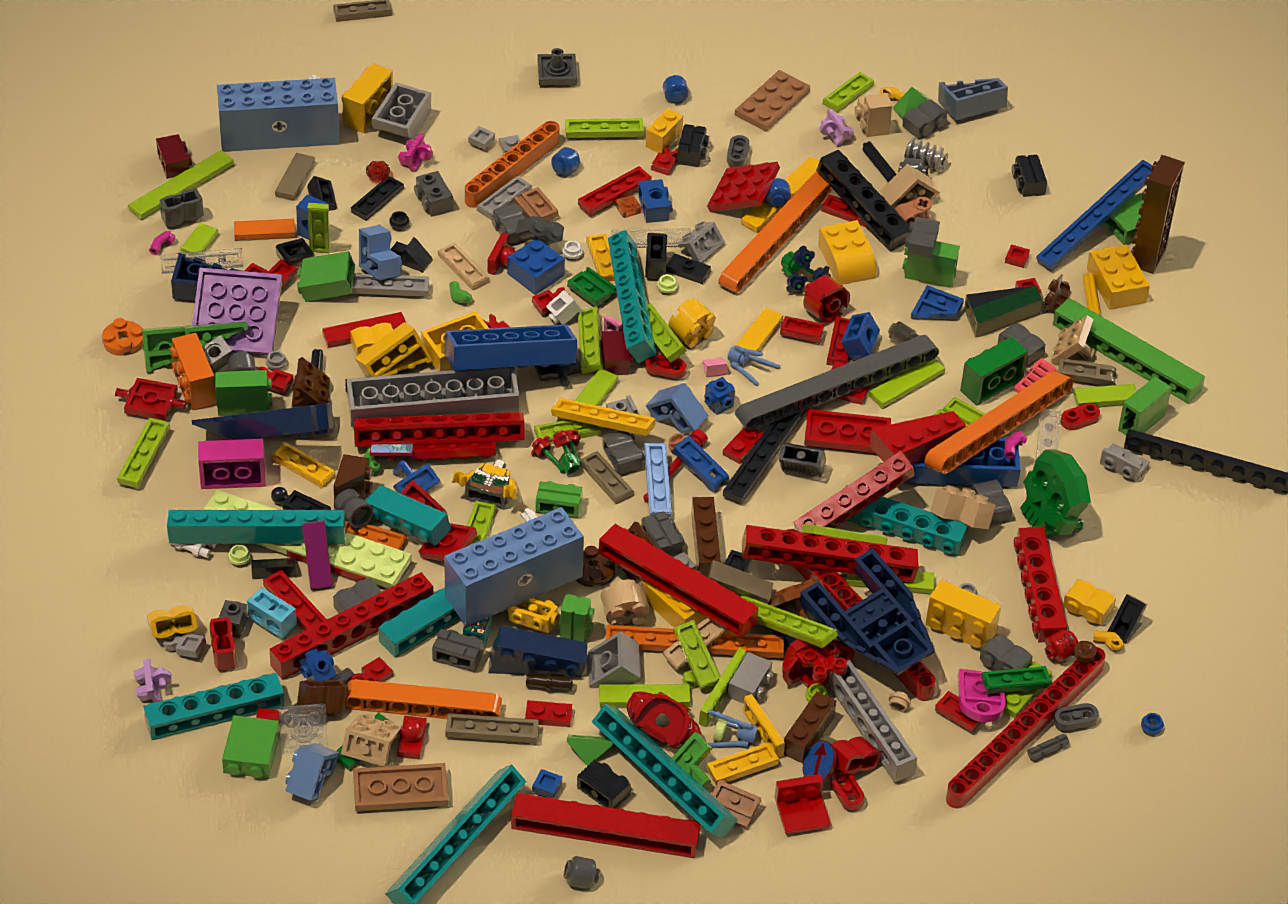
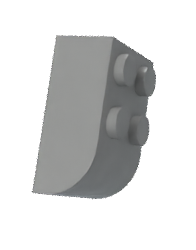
[372,82,431,139]

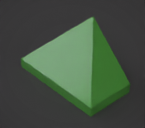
[893,87,930,120]
[567,734,613,766]

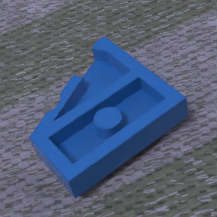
[911,285,964,320]

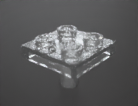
[279,704,328,754]

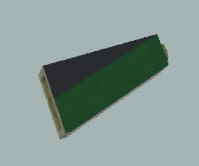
[964,285,1044,338]

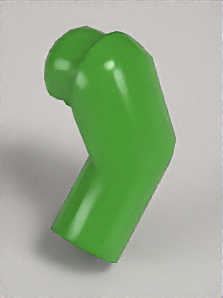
[449,281,472,304]

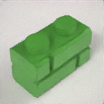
[536,481,583,518]
[560,594,595,642]

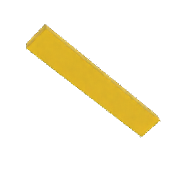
[741,156,819,232]

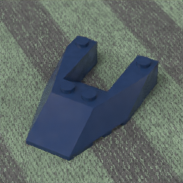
[191,403,334,440]
[800,548,935,675]

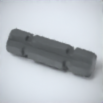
[1027,734,1069,760]

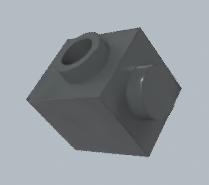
[218,600,248,638]

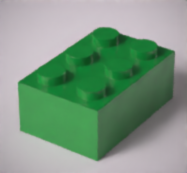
[960,337,1028,406]

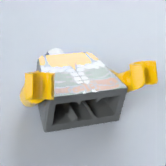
[451,460,518,510]

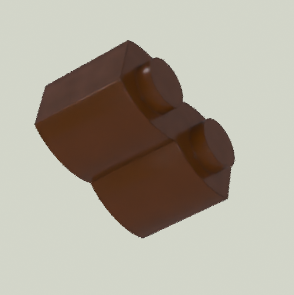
[296,680,348,716]

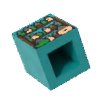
[463,616,492,648]

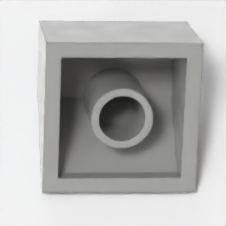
[588,631,640,688]

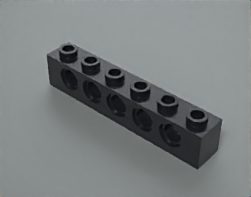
[816,149,911,251]

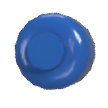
[662,75,689,103]
[551,147,580,176]
[765,178,791,207]

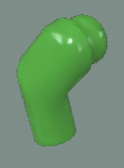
[364,447,380,474]

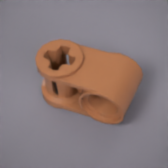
[895,197,932,225]

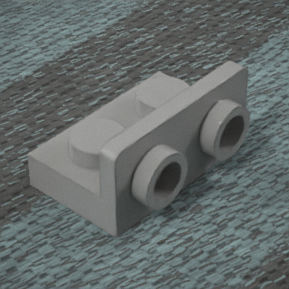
[677,221,725,262]
[1100,443,1150,482]

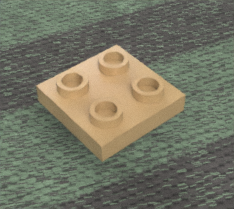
[1051,315,1095,365]

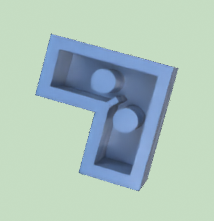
[359,225,402,280]
[645,383,709,434]
[285,743,340,801]

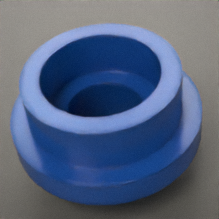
[1141,713,1164,735]

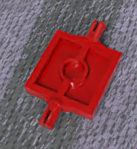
[115,378,187,421]

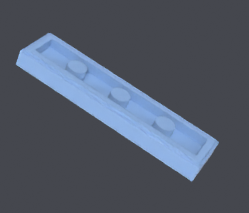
[644,443,672,518]

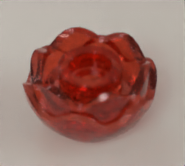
[366,161,390,182]

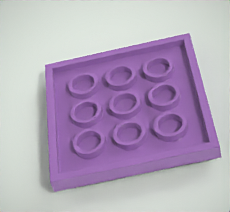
[192,268,282,355]

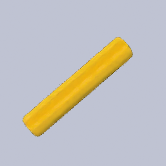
[1083,273,1101,315]

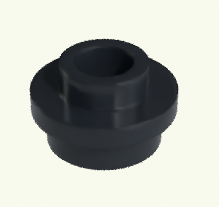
[389,211,409,229]

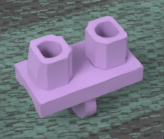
[819,109,854,146]
[134,658,172,702]

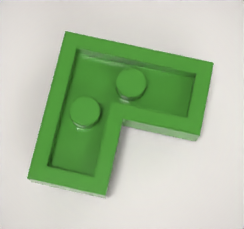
[672,732,713,788]

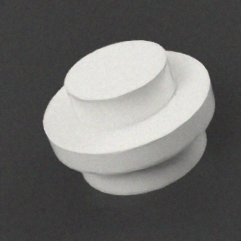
[562,241,582,259]

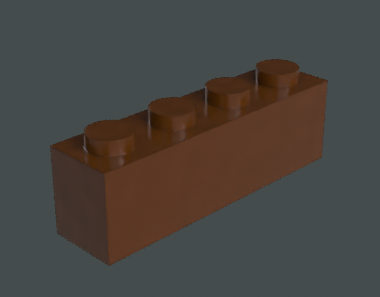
[691,497,721,577]

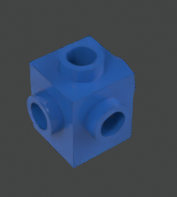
[704,377,735,415]
[300,648,337,681]

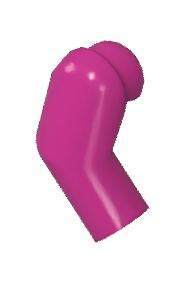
[149,231,176,255]
[1004,432,1027,459]

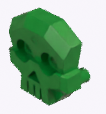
[1020,449,1091,536]

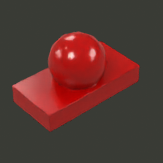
[487,233,516,275]
[397,716,427,759]

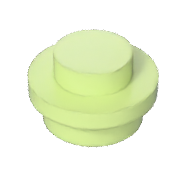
[657,274,677,293]
[228,545,250,565]

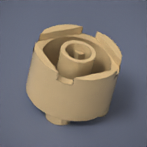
[600,579,649,626]

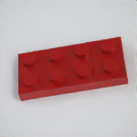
[804,409,891,453]

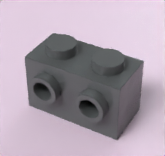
[414,171,453,217]

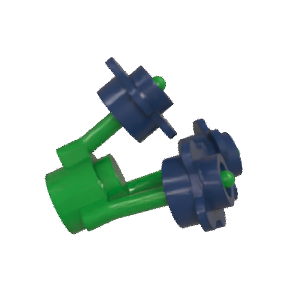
[781,246,831,293]

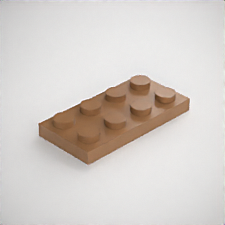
[735,70,810,132]
[353,763,448,811]

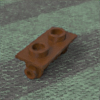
[1043,274,1070,314]

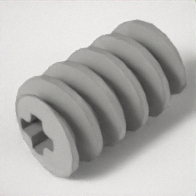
[904,137,948,173]

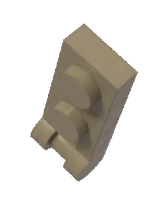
[1058,358,1116,386]

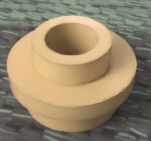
[888,691,911,711]

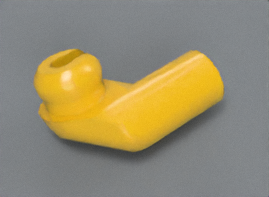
[1093,630,1124,651]

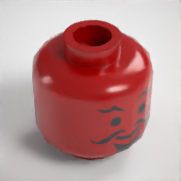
[1045,629,1078,662]

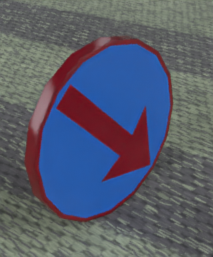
[802,740,837,783]

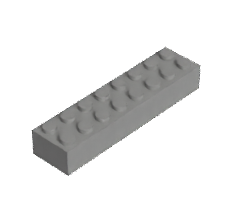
[347,367,519,427]

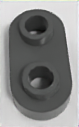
[727,135,749,167]
[1054,703,1099,731]

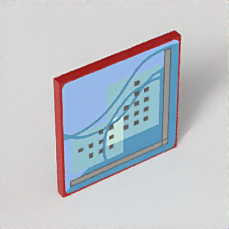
[370,444,414,461]

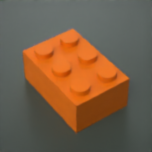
[170,333,217,411]

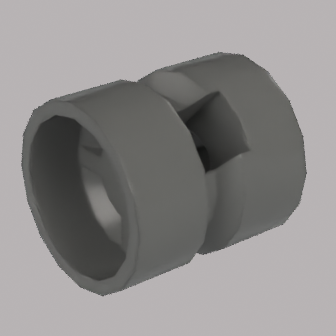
[334,488,374,528]

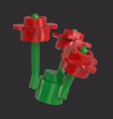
[531,430,581,474]

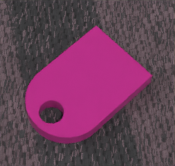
[958,669,1005,722]

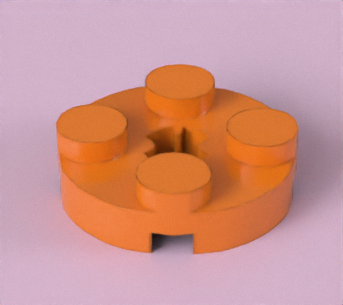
[102,318,143,356]

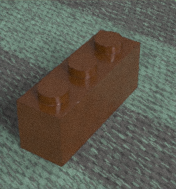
[784,691,837,764]

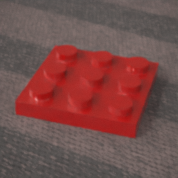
[707,162,780,212]

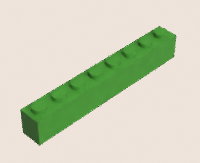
[1053,298,1205,404]

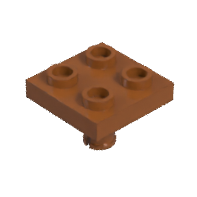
[769,579,825,619]

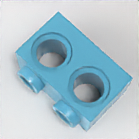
[247,587,297,639]

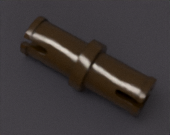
[526,673,573,691]

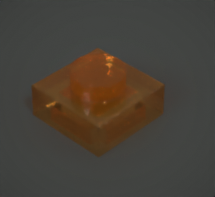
[615,195,642,218]

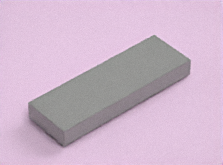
[477,176,532,220]

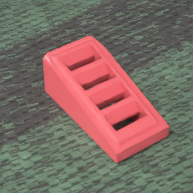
[1014,358,1057,393]

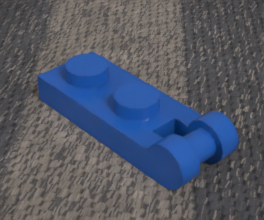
[673,436,729,492]

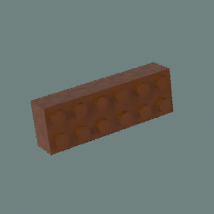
[1131,155,1185,274]

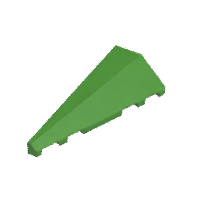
[141,321,248,372]

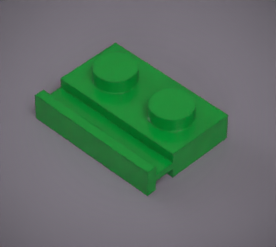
[567,267,617,306]

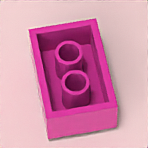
[198,439,266,489]

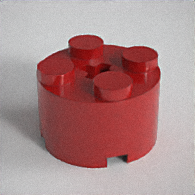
[803,275,850,323]

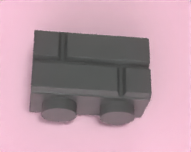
[641,511,685,557]
[432,629,484,672]

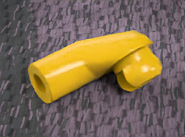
[880,87,905,100]

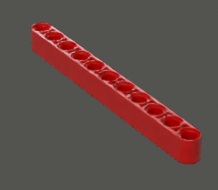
[787,529,936,701]
[946,647,1106,808]

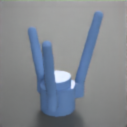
[728,345,781,385]
[708,710,757,747]

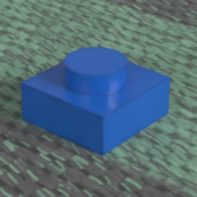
[532,769,563,798]

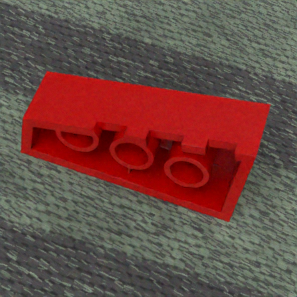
[869,411,966,465]

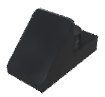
[390,237,432,273]
[1107,594,1148,643]

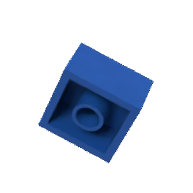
[507,238,565,295]

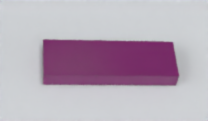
[302,520,332,589]

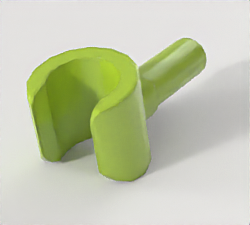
[682,672,714,689]

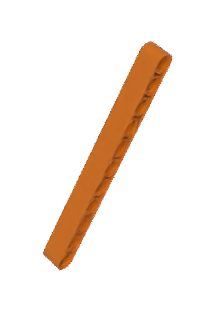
[718,171,834,293]
[925,370,1073,474]

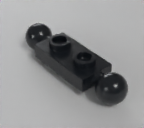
[271,487,331,510]

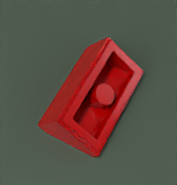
[400,480,445,512]

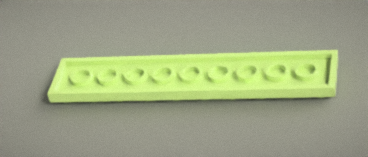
[203,490,412,588]

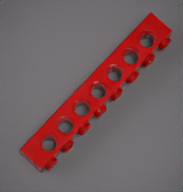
[354,412,525,447]
[742,525,919,583]
[269,572,434,680]

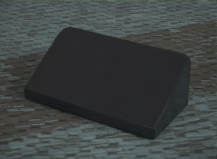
[307,176,337,211]
[251,558,296,579]

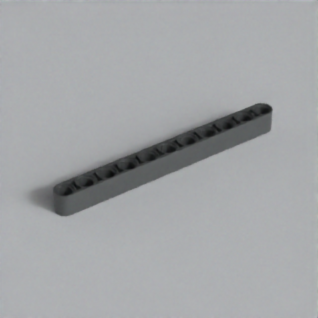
[735,335,939,431]

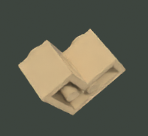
[855,93,892,137]
[880,164,940,209]
[930,485,996,530]

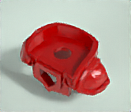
[782,639,855,688]
[627,691,702,749]

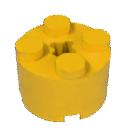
[668,298,716,348]

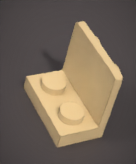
[341,714,401,767]

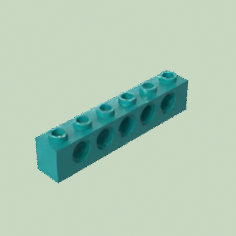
[846,485,968,556]
[143,673,285,740]

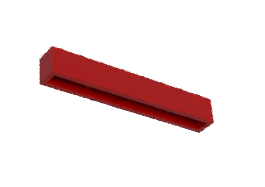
[598,524,759,638]
[511,793,701,859]

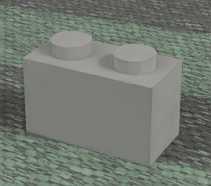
[728,652,774,704]

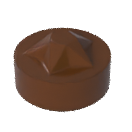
[1073,641,1097,663]

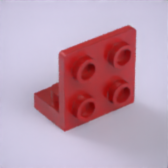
[774,774,831,835]

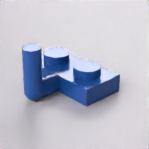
[393,460,440,493]

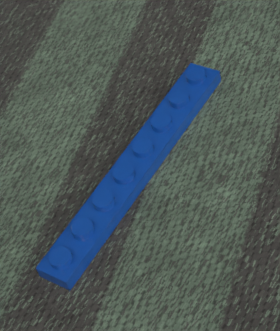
[1036,159,1153,271]

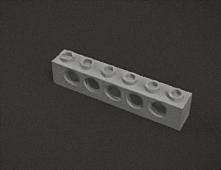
[828,660,917,782]

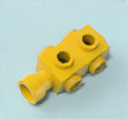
[502,597,560,633]

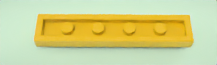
[551,398,656,436]

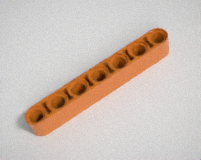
[465,121,560,208]
[345,679,502,719]

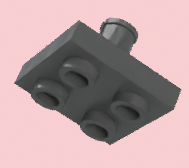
[537,48,577,85]

